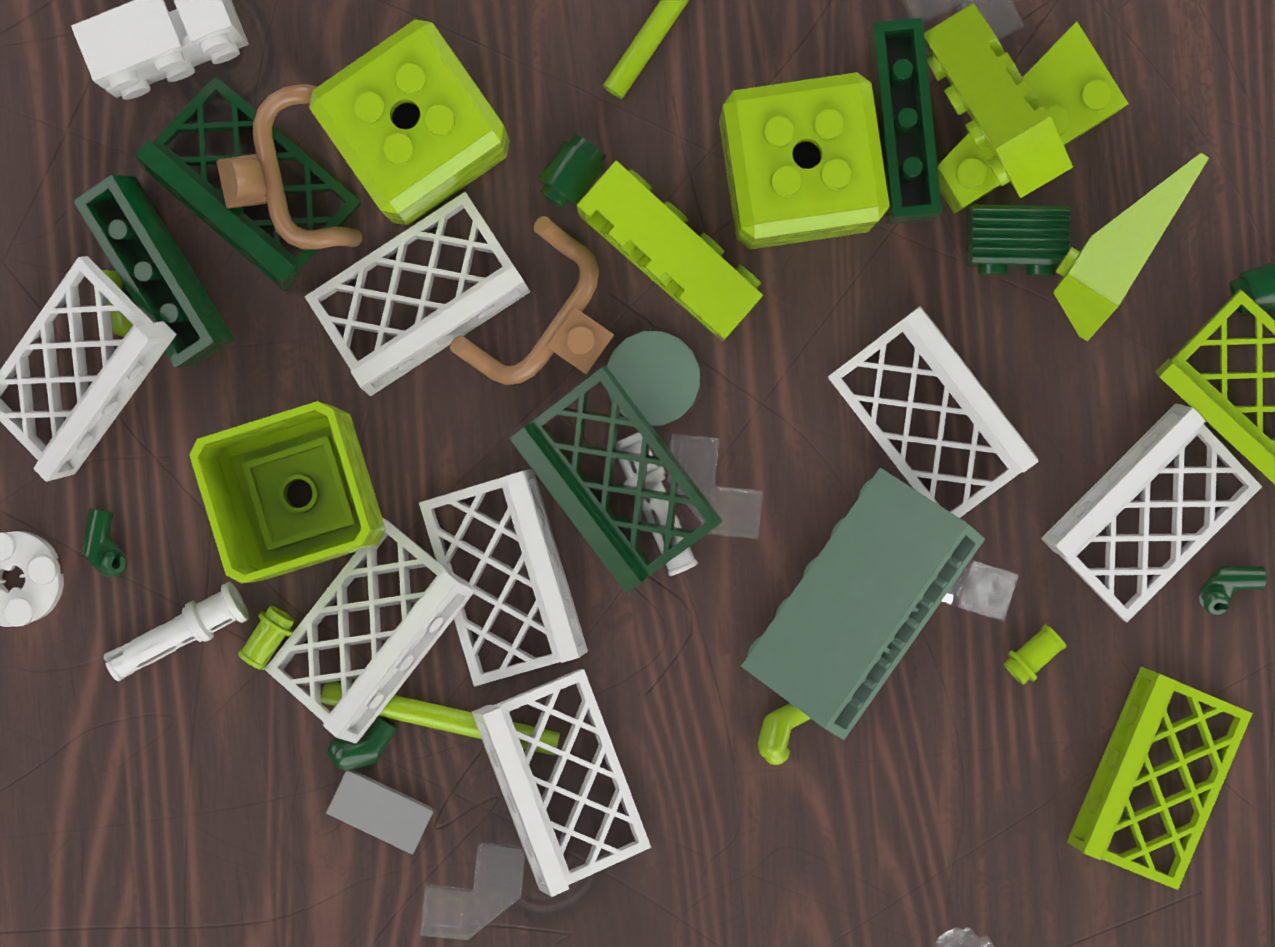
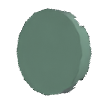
[606,331,700,426]

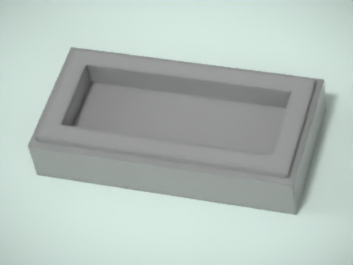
[326,770,435,855]

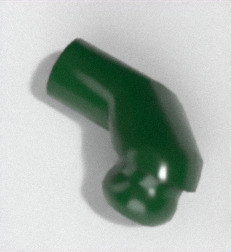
[82,508,127,577]
[1199,566,1266,615]
[327,716,398,771]

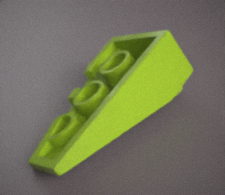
[1053,153,1209,341]

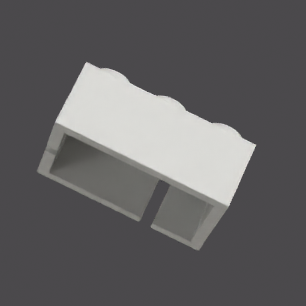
[71,0,249,100]

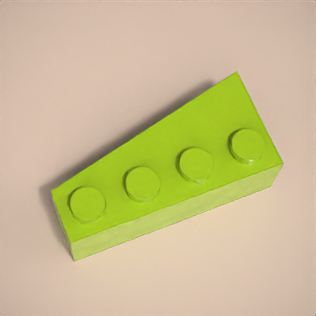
[924,3,1073,198]
[938,21,1129,214]
[577,160,763,342]

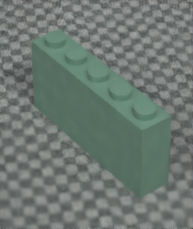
[741,468,985,740]

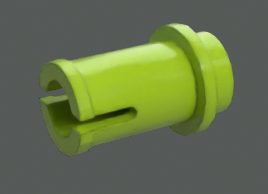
[238,606,295,670]
[1003,624,1067,685]

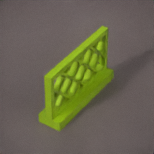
[1155,289,1275,484]
[1067,667,1253,890]

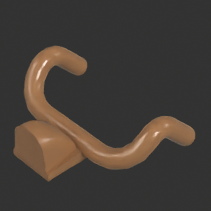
[216,84,362,250]
[450,216,614,385]

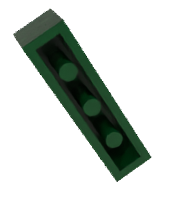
[867,17,942,225]
[73,174,235,368]

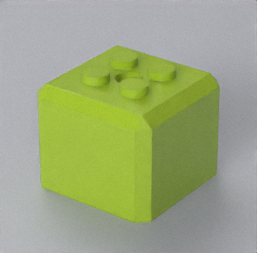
[309,19,510,226]
[719,72,890,250]
[189,401,386,584]

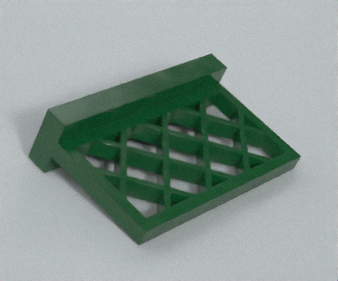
[135,76,361,292]
[509,365,723,594]

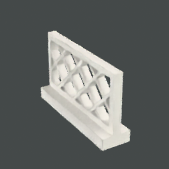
[304,192,530,396]
[0,256,177,482]
[828,305,1039,518]
[1041,403,1262,623]
[419,469,588,687]
[265,518,475,744]
[472,669,651,897]

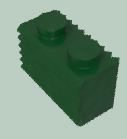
[966,204,1071,277]

